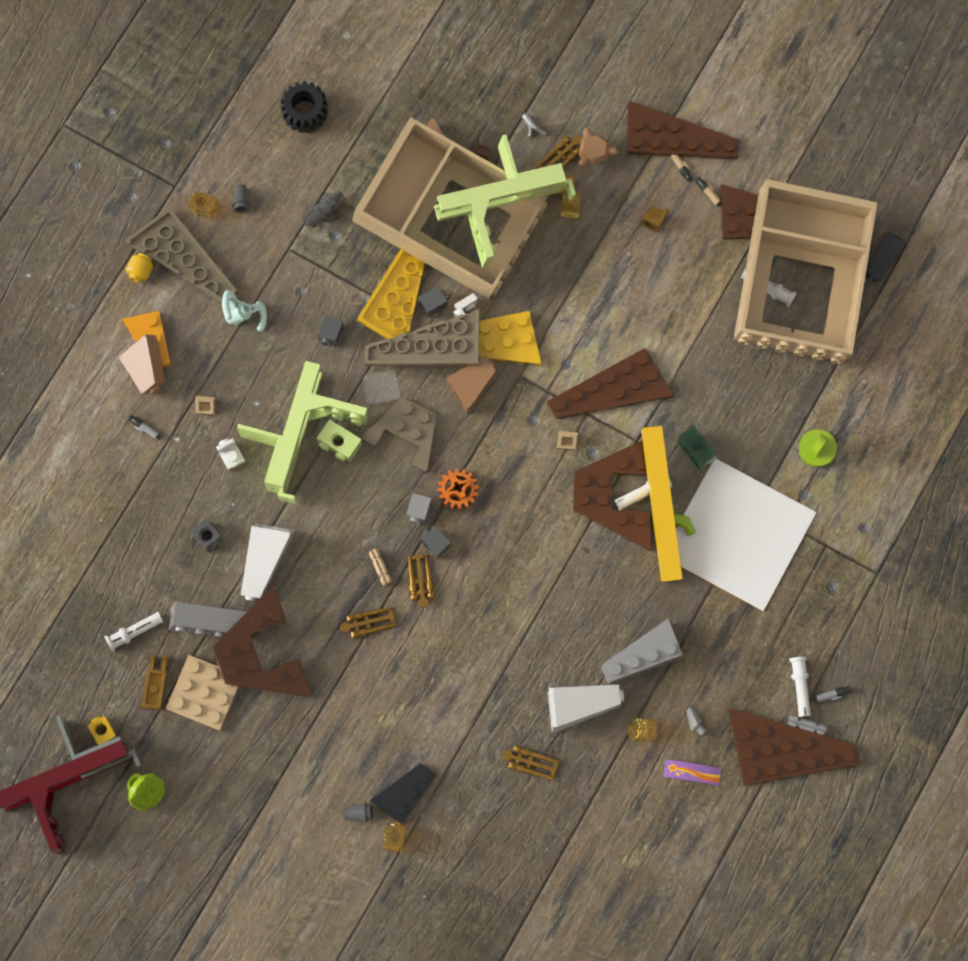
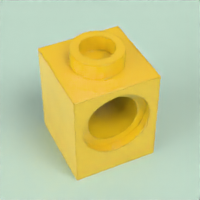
[87,716,117,745]

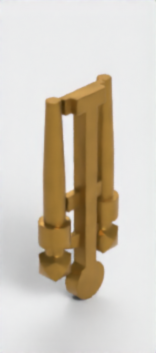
[536,135,582,168]
[408,554,435,608]
[340,607,396,639]
[502,745,559,780]

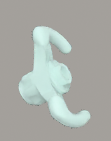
[222,290,267,332]

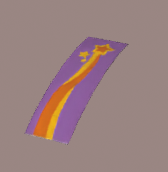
[663,759,722,786]

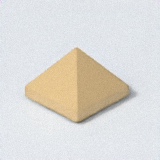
[195,396,215,415]
[557,431,578,450]

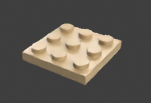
[166,655,239,731]

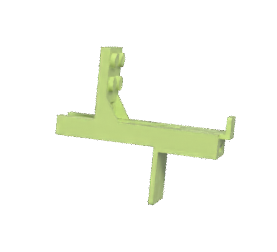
[434,135,576,268]
[237,361,369,504]

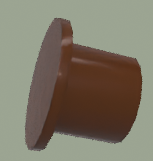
[471,140,491,160]

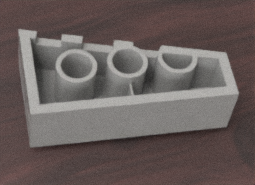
[168,602,246,638]
[601,619,683,685]

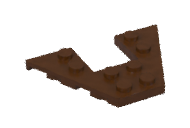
[573,440,650,550]
[212,585,312,697]

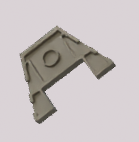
[360,398,437,473]

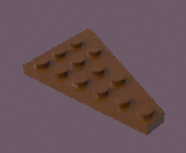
[728,709,860,786]

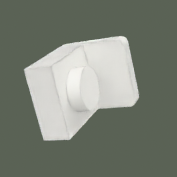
[453,293,477,317]
[216,438,245,471]

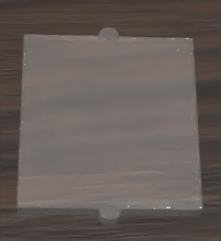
[362,369,400,406]

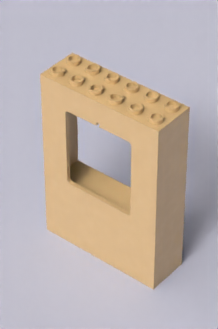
[352,117,548,299]
[733,179,877,364]

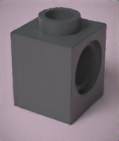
[418,286,448,318]
[318,315,344,347]
[191,519,222,552]
[421,526,451,559]

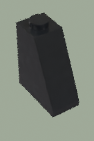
[865,232,907,282]

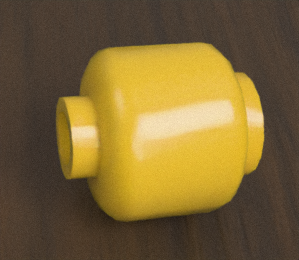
[126,253,154,283]

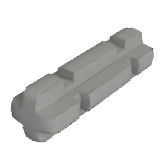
[788,715,827,735]

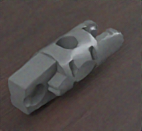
[303,190,346,226]

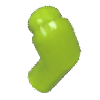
[674,513,696,536]

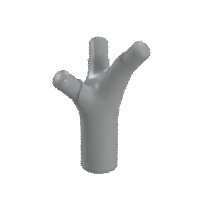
[522,113,547,137]

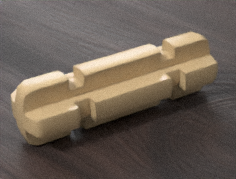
[369,549,392,586]

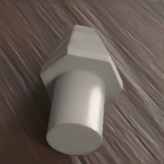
[686,706,706,736]

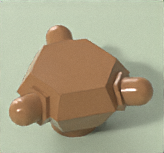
[578,128,618,168]

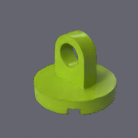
[798,429,837,467]
[127,773,165,812]

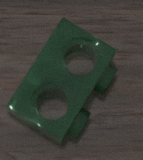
[677,425,717,471]

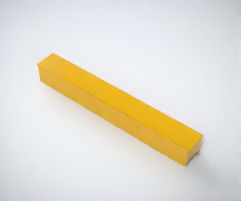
[641,426,682,582]

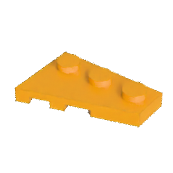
[122,311,171,368]

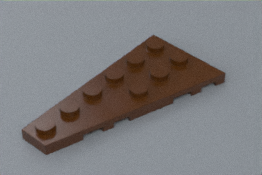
[627,101,738,159]
[720,184,758,239]
[547,348,674,419]

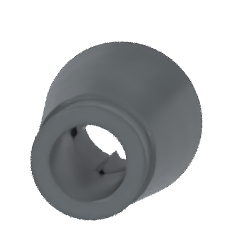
[232,184,251,213]
[343,803,373,822]

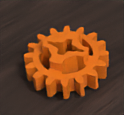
[437,468,479,511]

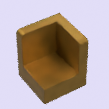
[641,206,669,233]

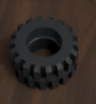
[280,81,328,133]

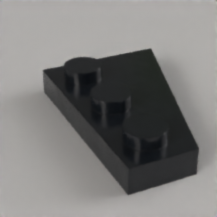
[370,764,436,824]

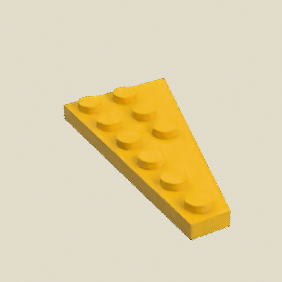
[356,232,429,339]
[479,311,541,366]

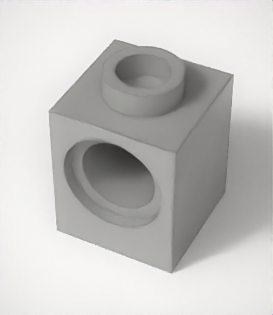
[406,493,432,525]

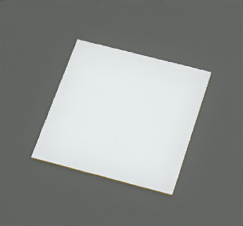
[676,458,817,611]

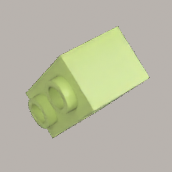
[317,419,362,462]

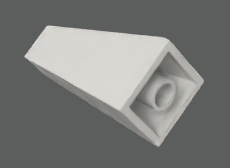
[241,524,295,601]
[548,685,624,733]

